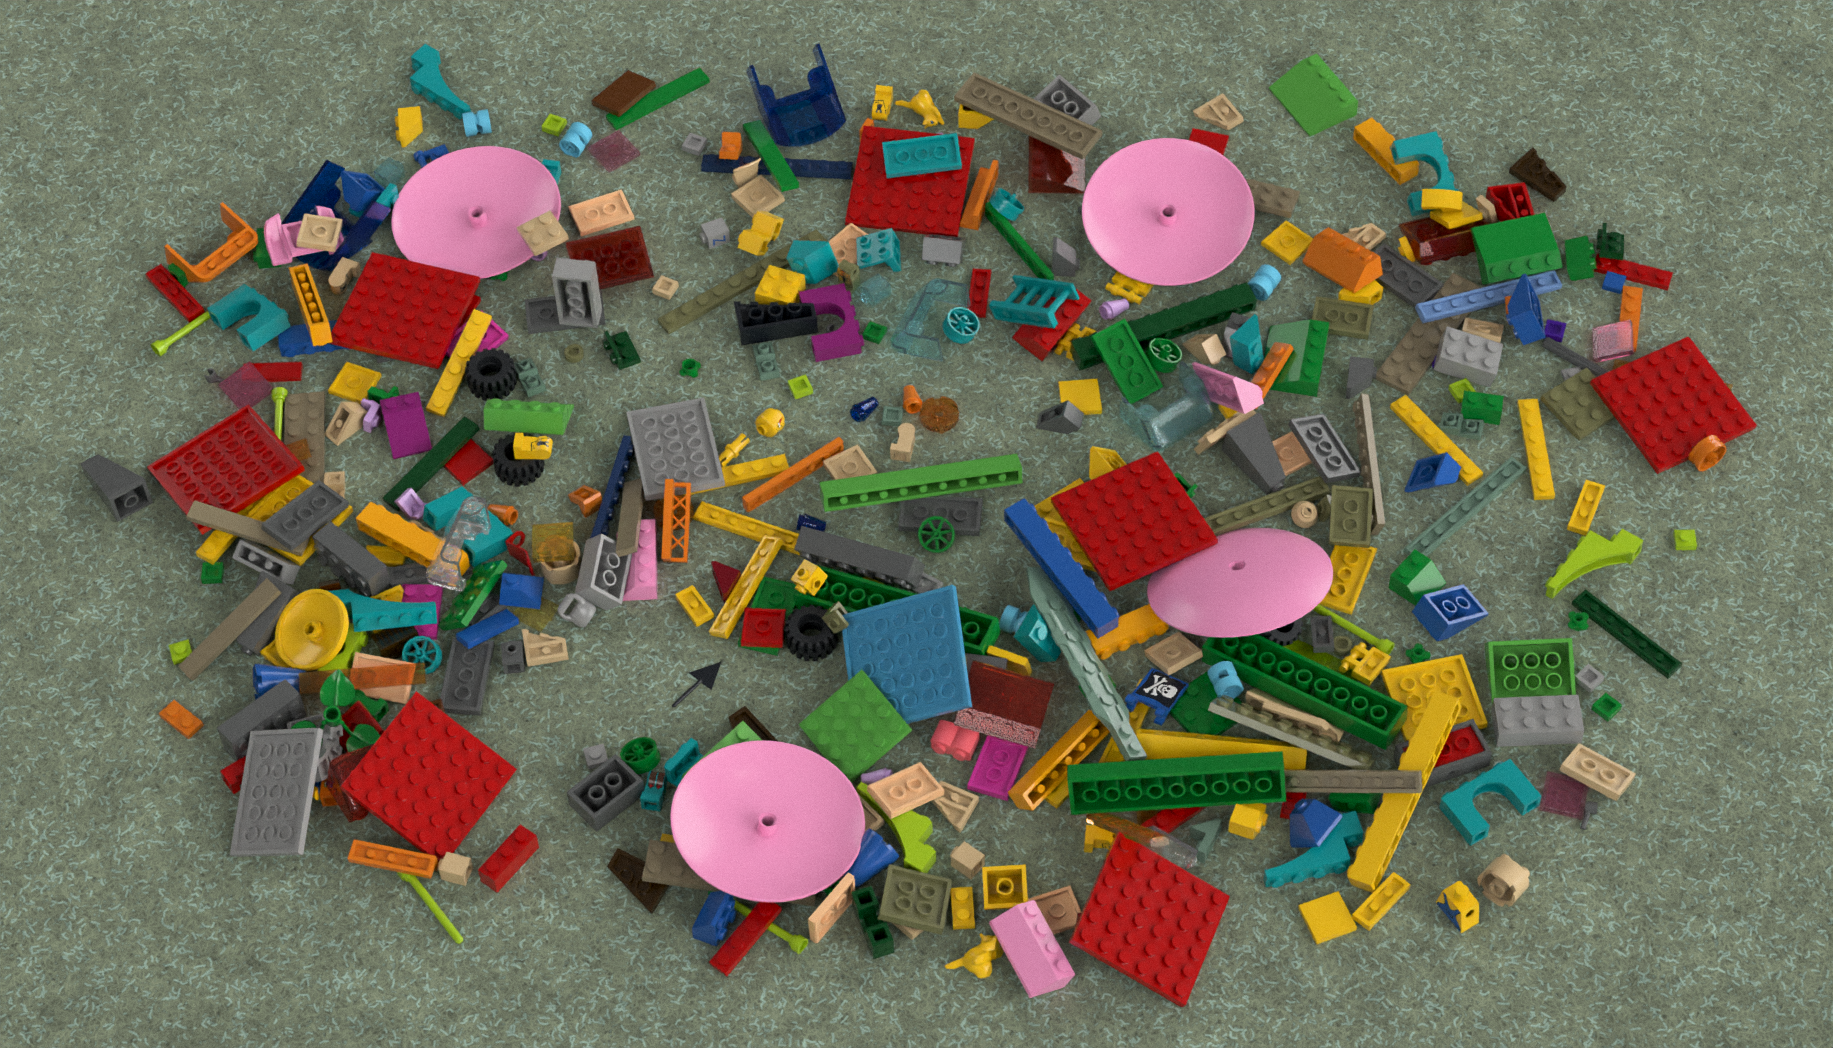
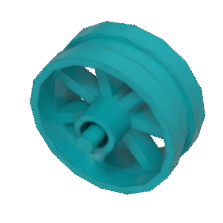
[989,188,1025,221]
[942,307,980,344]
[402,636,442,675]

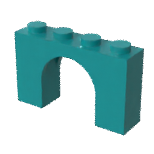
[1390,131,1458,217]
[207,284,291,351]
[423,486,514,567]
[1439,759,1542,846]

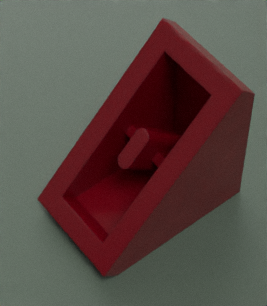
[711,561,741,604]

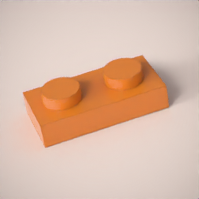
[159,700,204,739]

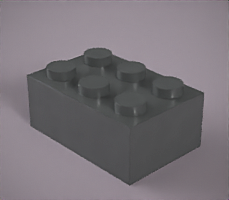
[567,754,645,832]

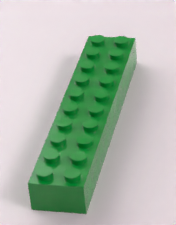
[793,564,1001,656]
[1202,634,1408,750]
[1067,751,1286,815]

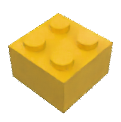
[755,265,806,305]

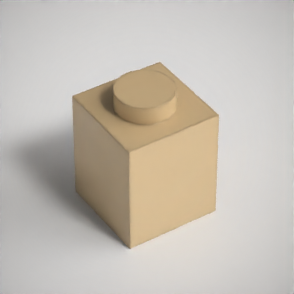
[950,841,985,880]
[438,852,473,886]

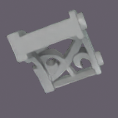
[287,713,343,782]

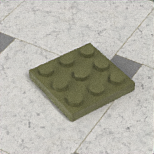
[1540,368,1615,441]
[878,864,952,935]

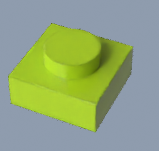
[541,114,567,137]
[787,375,813,399]
[1448,378,1476,404]
[1673,530,1697,550]
[168,639,192,665]

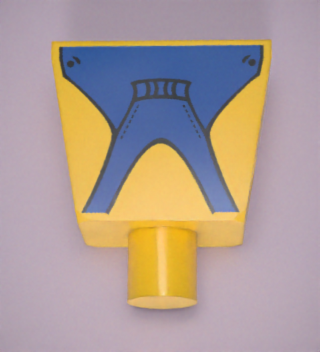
[1436,881,1479,933]

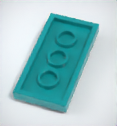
[882,133,962,178]

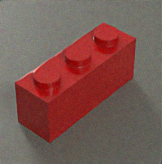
[478,824,539,893]

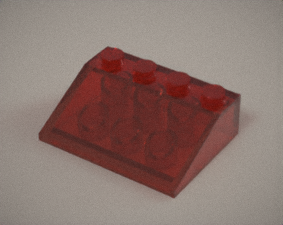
[1028,136,1085,194]
[1399,216,1489,265]
[565,226,654,290]
[954,660,1054,749]

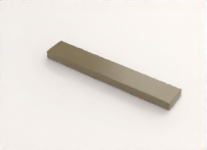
[615,478,644,557]
[186,500,310,556]
[179,578,282,681]

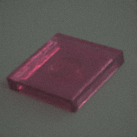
[588,130,640,173]
[1592,319,1633,362]
[218,361,273,410]
[1539,771,1588,820]

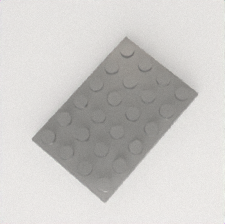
[626,398,725,501]
[230,728,323,857]

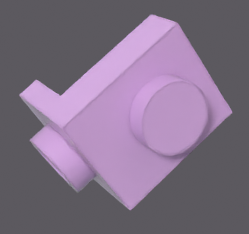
[361,398,381,433]
[394,488,428,520]

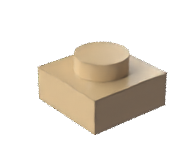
[652,275,679,300]

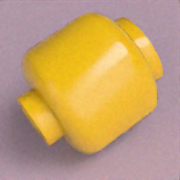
[755,408,785,437]

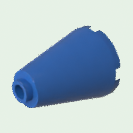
[253,664,311,700]
[841,828,899,888]

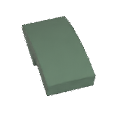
[752,342,780,381]
[514,357,547,397]
[1439,412,1484,440]

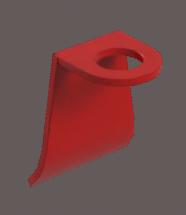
[505,531,535,576]

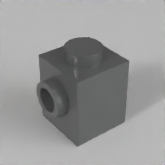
[501,641,525,674]

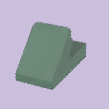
[1189,818,1223,863]

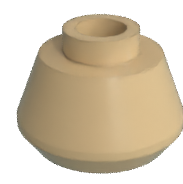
[1291,501,1319,528]

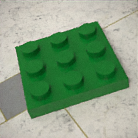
[1169,671,1242,735]

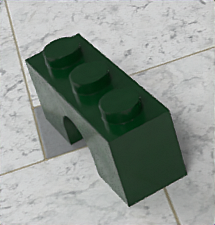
[851,886,894,959]

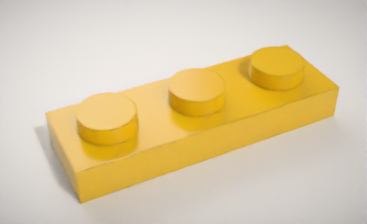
[1567,480,1605,536]
[1352,872,1411,931]

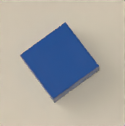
[1602,271,1626,294]

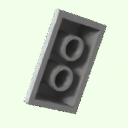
[1034,74,1101,126]

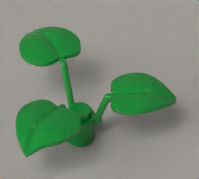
[291,669,380,759]

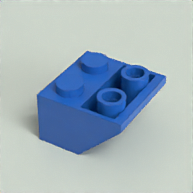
[692,891,737,947]

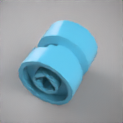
[462,109,492,137]
[559,122,592,158]
[1248,264,1281,301]
[999,605,1028,634]
[1208,661,1243,699]

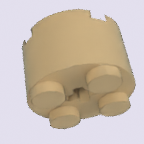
[539,537,582,585]
[1478,854,1530,907]

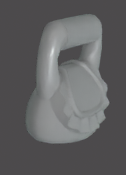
[557,593,596,628]

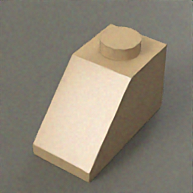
[1182,334,1226,366]
[325,402,368,446]

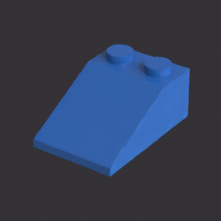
[1506,273,1545,345]
[1412,584,1489,641]

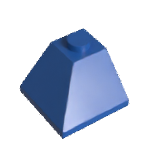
[341,170,385,212]
[1404,452,1461,493]
[499,572,544,609]
[1290,799,1343,848]

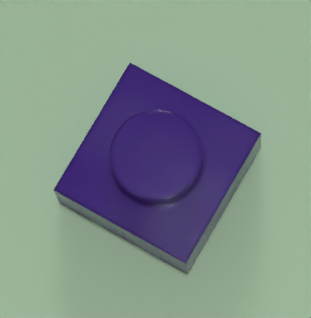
[1543,319,1566,343]

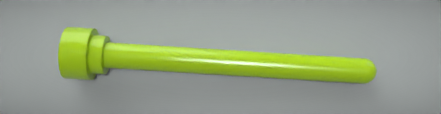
[151,311,211,357]
[272,387,288,440]
[1312,604,1395,655]
[397,872,463,944]
[734,899,808,954]

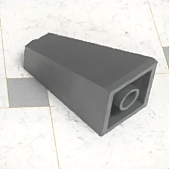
[1222,413,1286,495]
[80,454,153,522]
[236,571,299,657]

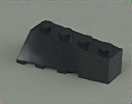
[734,301,818,346]

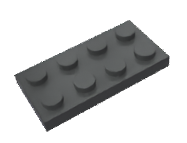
[1374,243,1444,308]
[525,290,606,334]
[1288,414,1361,483]
[261,480,349,551]
[898,496,983,536]
[440,638,495,716]

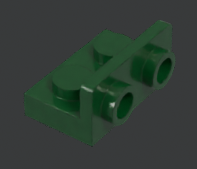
[1596,223,1624,260]
[602,331,641,370]

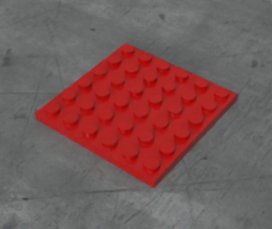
[845,126,975,237]
[329,252,481,369]
[1590,336,1757,474]
[147,404,305,535]
[1051,451,1218,592]
[339,691,517,862]
[1069,832,1230,1007]

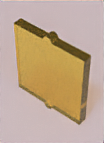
[513,597,559,632]

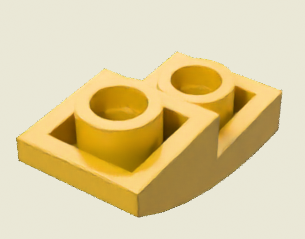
[1421,189,1463,212]

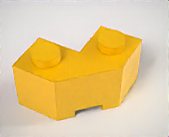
[737,211,784,256]
[1228,803,1269,840]

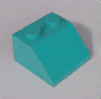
[786,240,839,284]
[1230,314,1264,374]
[1014,604,1061,662]

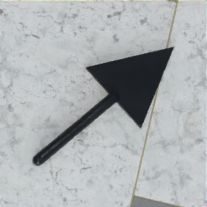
[672,662,721,707]

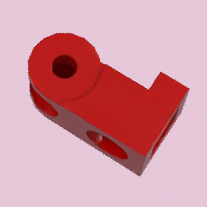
[220,756,246,794]

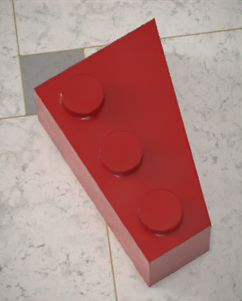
[1486,182,1535,222]

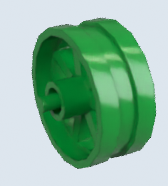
[1145,338,1182,373]
[918,516,955,553]
[620,737,661,774]

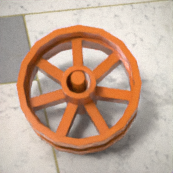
[1688,435,1727,472]

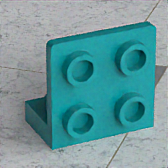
[856,228,901,272]

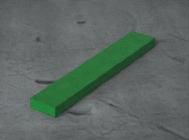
[606,67,710,130]
[743,120,799,192]
[985,201,1054,280]

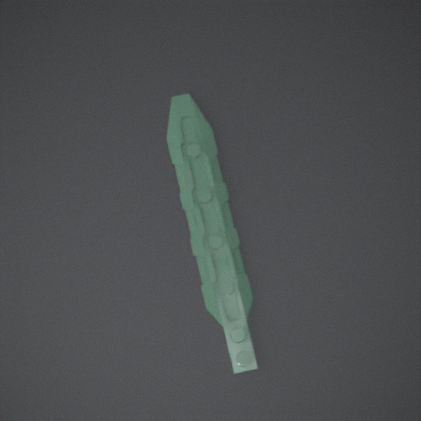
[1026,567,1147,761]

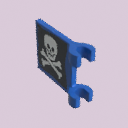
[1125,668,1189,726]

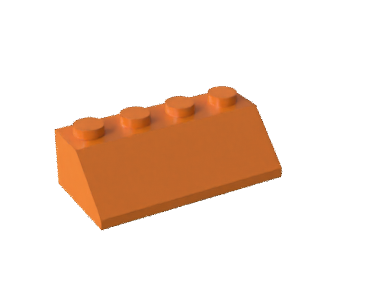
[1303,227,1383,293]

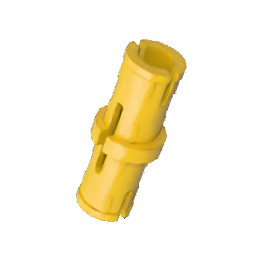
[719,433,750,468]

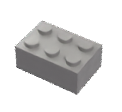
[1433,326,1503,387]
[575,534,632,610]

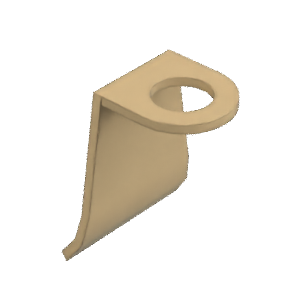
[732,158,761,188]

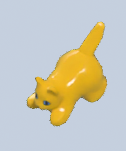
[895,90,945,129]
[944,933,1004,979]

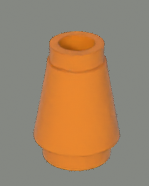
[903,385,922,414]
[487,504,518,525]

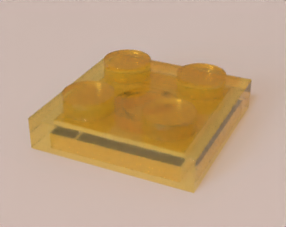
[532,522,574,563]

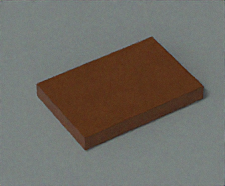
[591,70,656,117]

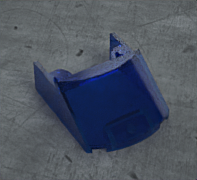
[746,43,846,147]
[281,160,391,271]

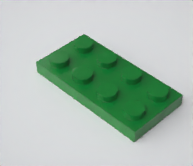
[1090,318,1163,406]
[438,560,508,631]
[738,577,796,656]

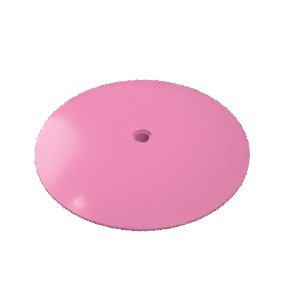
[1082,138,1254,286]
[391,146,561,279]
[1147,528,1333,638]
[670,741,865,902]

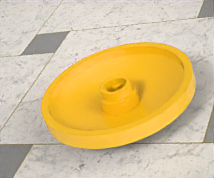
[275,589,349,671]

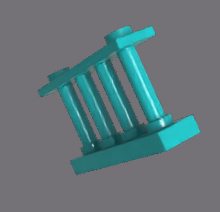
[989,275,1080,329]

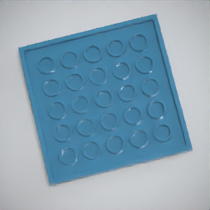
[842,585,972,724]

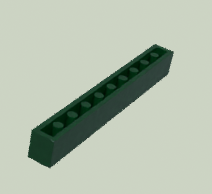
[1070,282,1257,371]

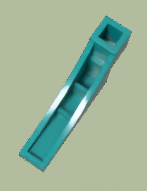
[410,44,471,119]
[329,589,437,632]
[1263,811,1364,888]

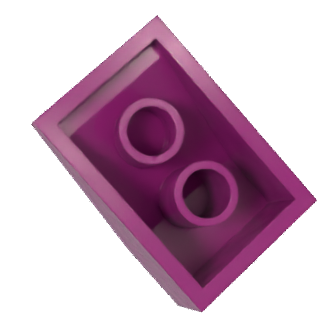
[380,391,432,459]

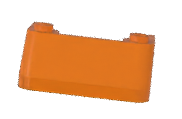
[164,202,258,283]

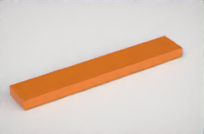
[742,437,844,512]

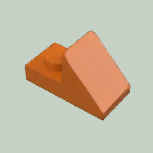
[719,132,743,160]
[568,485,602,518]

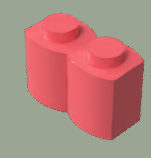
[930,720,980,761]

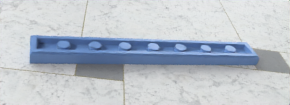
[1415,270,1562,324]

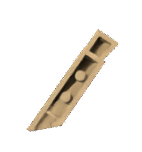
[1246,688,1344,743]

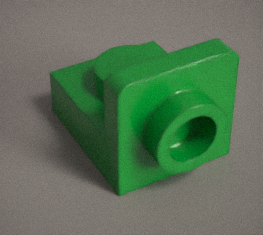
[367,386,400,405]

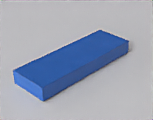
[456,609,519,649]

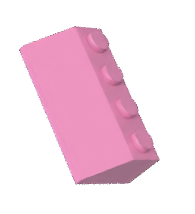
[1192,362,1264,414]
[617,519,657,601]
[989,900,1076,998]

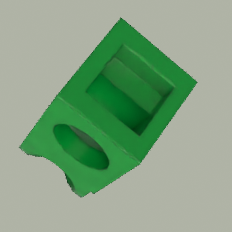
[349,690,389,723]

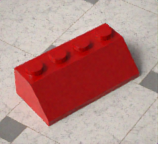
[1012,289,1092,361]

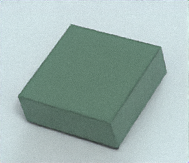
[881,406,904,427]

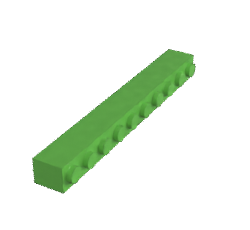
[819,454,1023,512]

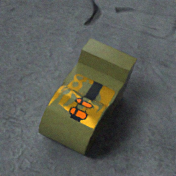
[837,259,860,295]

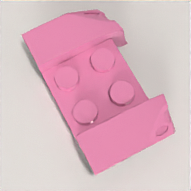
[264,206,348,266]

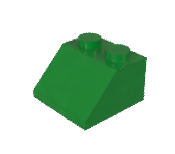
[1388,549,1446,606]

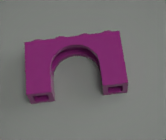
[799,283,864,362]

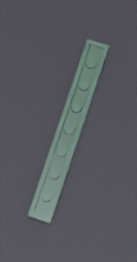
[1403,456,1527,557]

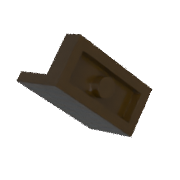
[371,626,422,659]

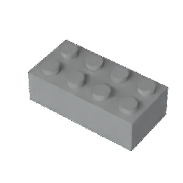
[552,258,602,328]
[1491,695,1584,747]

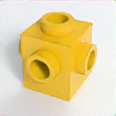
[790,559,828,596]

